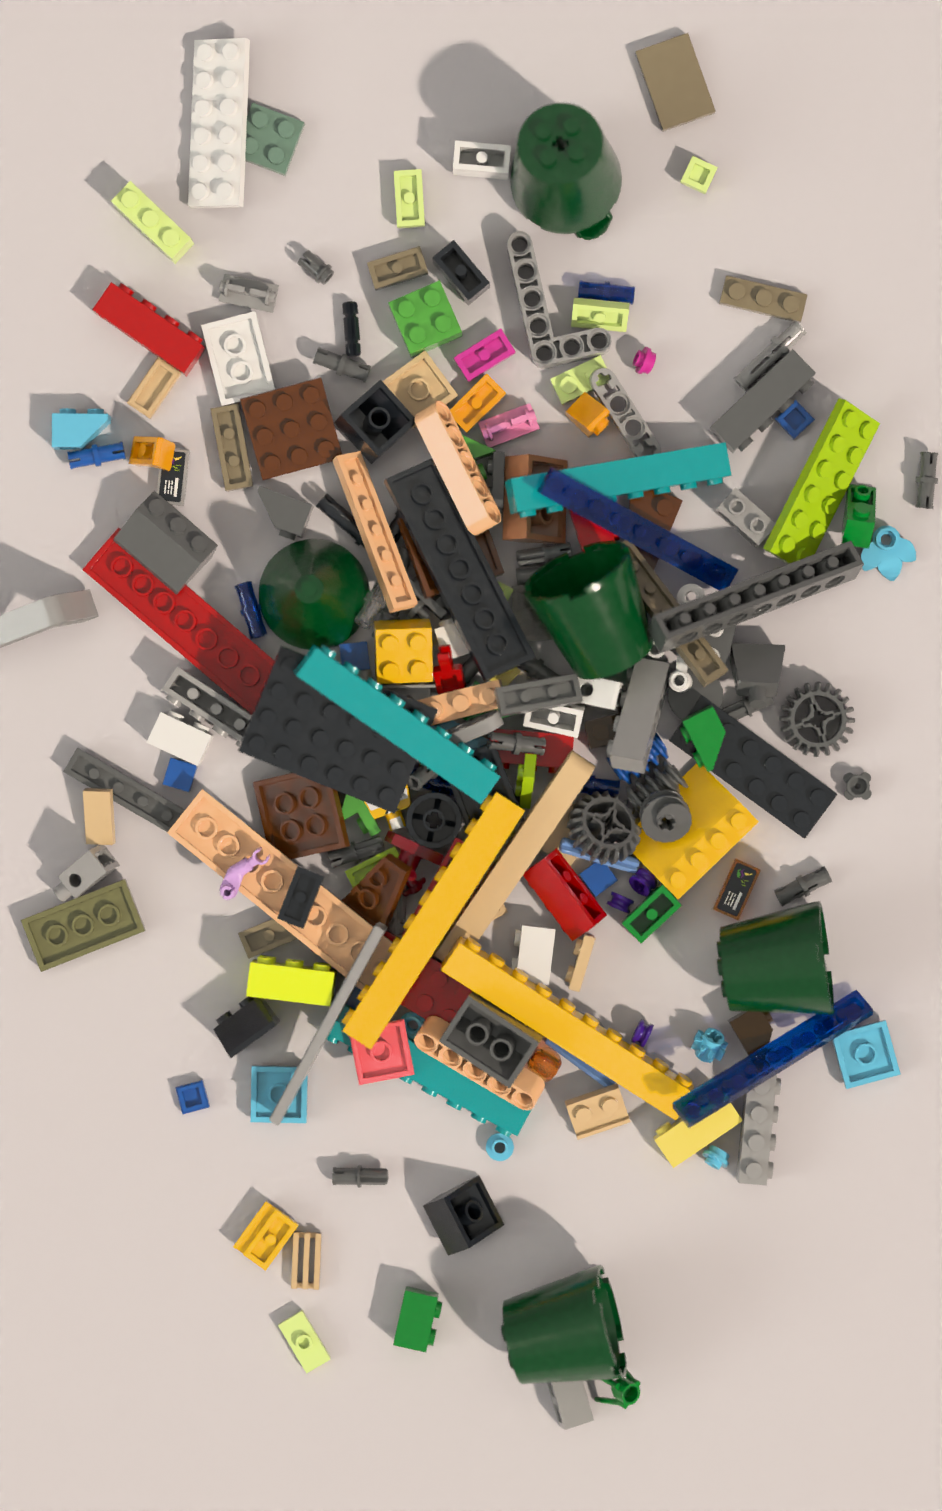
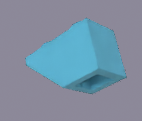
[52,408,111,450]

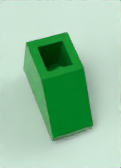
[841,484,876,549]
[679,705,726,772]

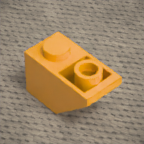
[565,392,610,438]

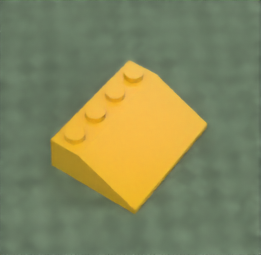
[632,763,759,900]

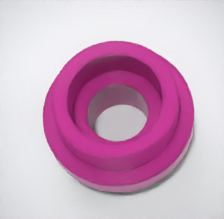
[633,347,656,374]

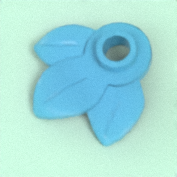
[861,526,916,581]

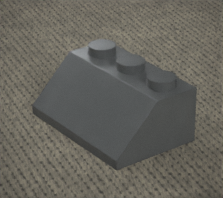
[113,491,218,595]
[439,991,544,1089]

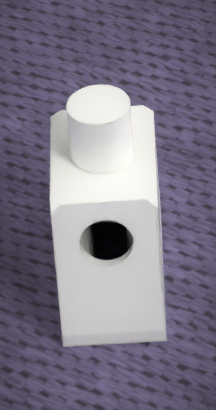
[578,677,627,713]

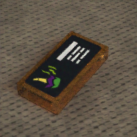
[712,858,761,920]

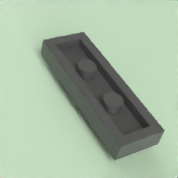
[494,674,583,717]

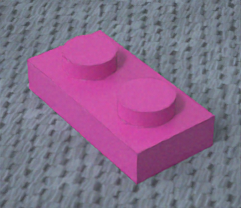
[454,328,516,383]

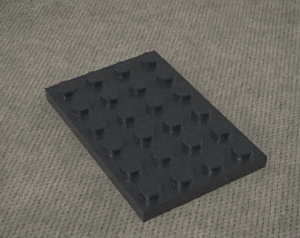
[238,646,438,814]

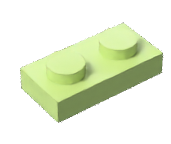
[394,169,425,228]
[571,298,629,332]
[550,355,610,405]

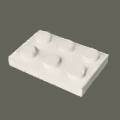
[201,311,275,406]

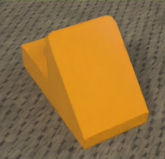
[129,436,175,471]

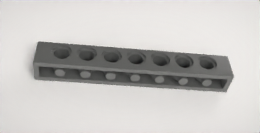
[647,541,864,653]

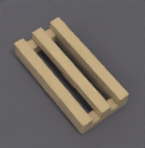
[291,1231,322,1290]

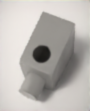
[53,845,120,902]

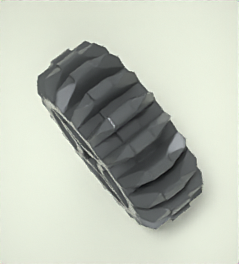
[779,682,855,757]
[566,790,642,865]

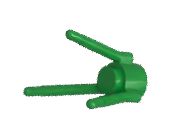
[594,1370,640,1409]

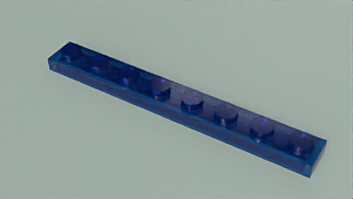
[537,467,739,590]
[672,990,873,1128]

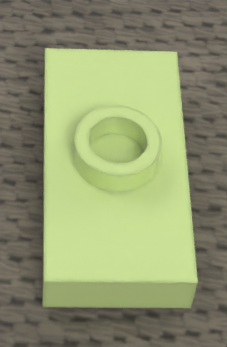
[278,1310,331,1374]

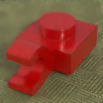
[433,644,467,695]

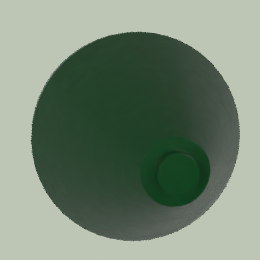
[258,539,370,650]

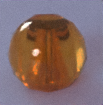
[527,1047,562,1082]

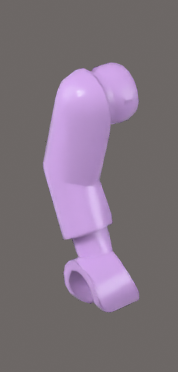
[220,847,270,900]

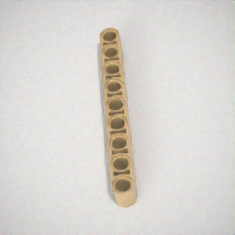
[434,750,596,961]

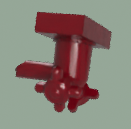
[384,830,444,897]

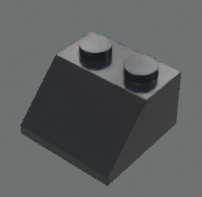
[334,379,416,464]
[214,996,280,1058]
[423,1175,504,1256]

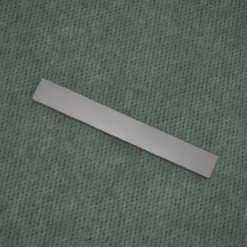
[269,922,388,1126]

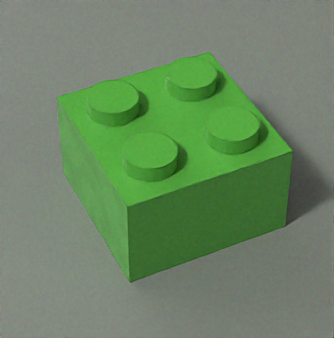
[388,280,462,358]

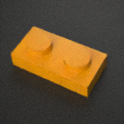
[450,373,506,433]

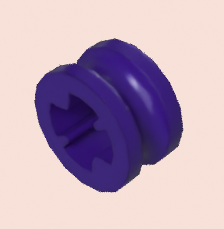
[629,868,657,896]
[606,891,635,914]
[631,1019,654,1047]

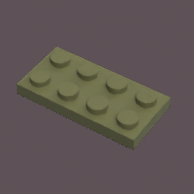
[21,879,146,972]

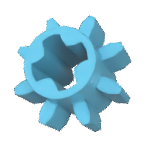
[691,1028,728,1063]

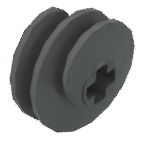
[639,789,692,843]

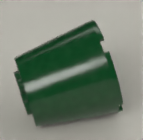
[510,103,622,234]
[524,541,653,680]
[717,901,834,1014]
[501,1265,627,1384]

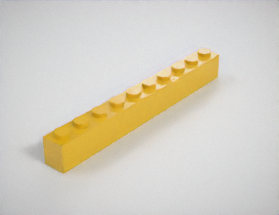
[342,792,525,1049]
[441,936,695,1120]

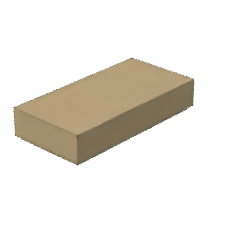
[127,357,182,420]
[83,788,116,845]

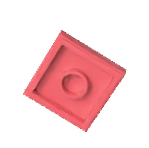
[350,1019,415,1085]

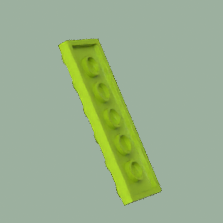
[763,398,880,564]

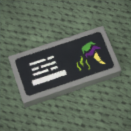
[157,449,190,506]

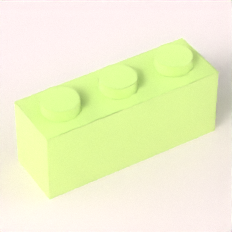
[111,181,194,264]

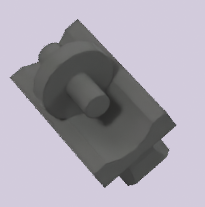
[407,576,447,620]

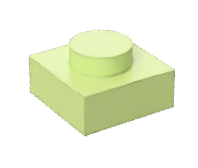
[680,156,718,194]

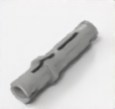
[733,321,807,391]

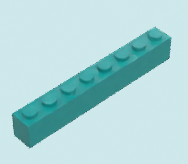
[505,442,732,518]
[294,644,501,804]
[327,1005,532,1137]

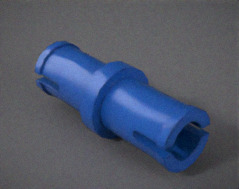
[67,441,126,470]

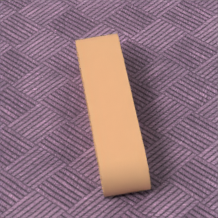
[414,401,501,536]
[414,1016,545,1110]

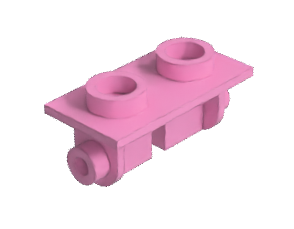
[478,403,540,448]

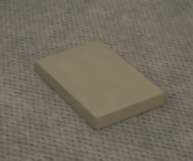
[635,33,716,132]

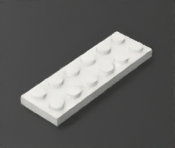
[188,38,250,209]

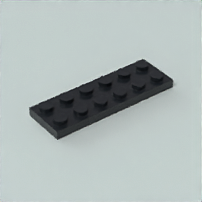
[669,695,838,839]

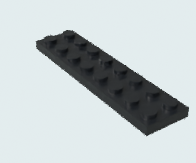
[384,458,535,682]

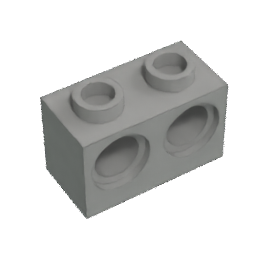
[715,487,775,548]

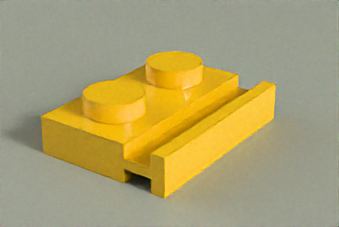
[233,1200,299,1271]

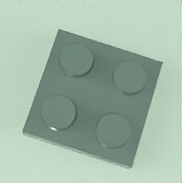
[245,103,305,176]

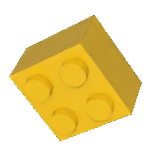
[374,619,433,684]

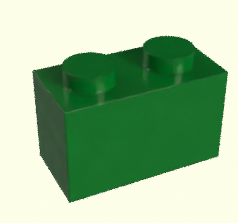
[621,884,682,944]
[393,1286,443,1353]

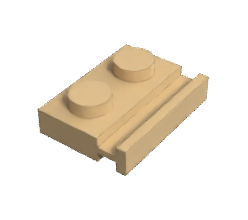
[565,933,596,992]
[565,1083,630,1140]

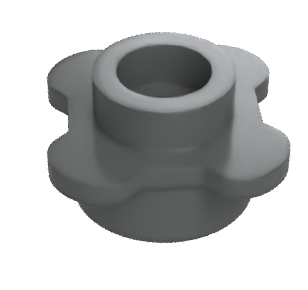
[843,772,872,800]

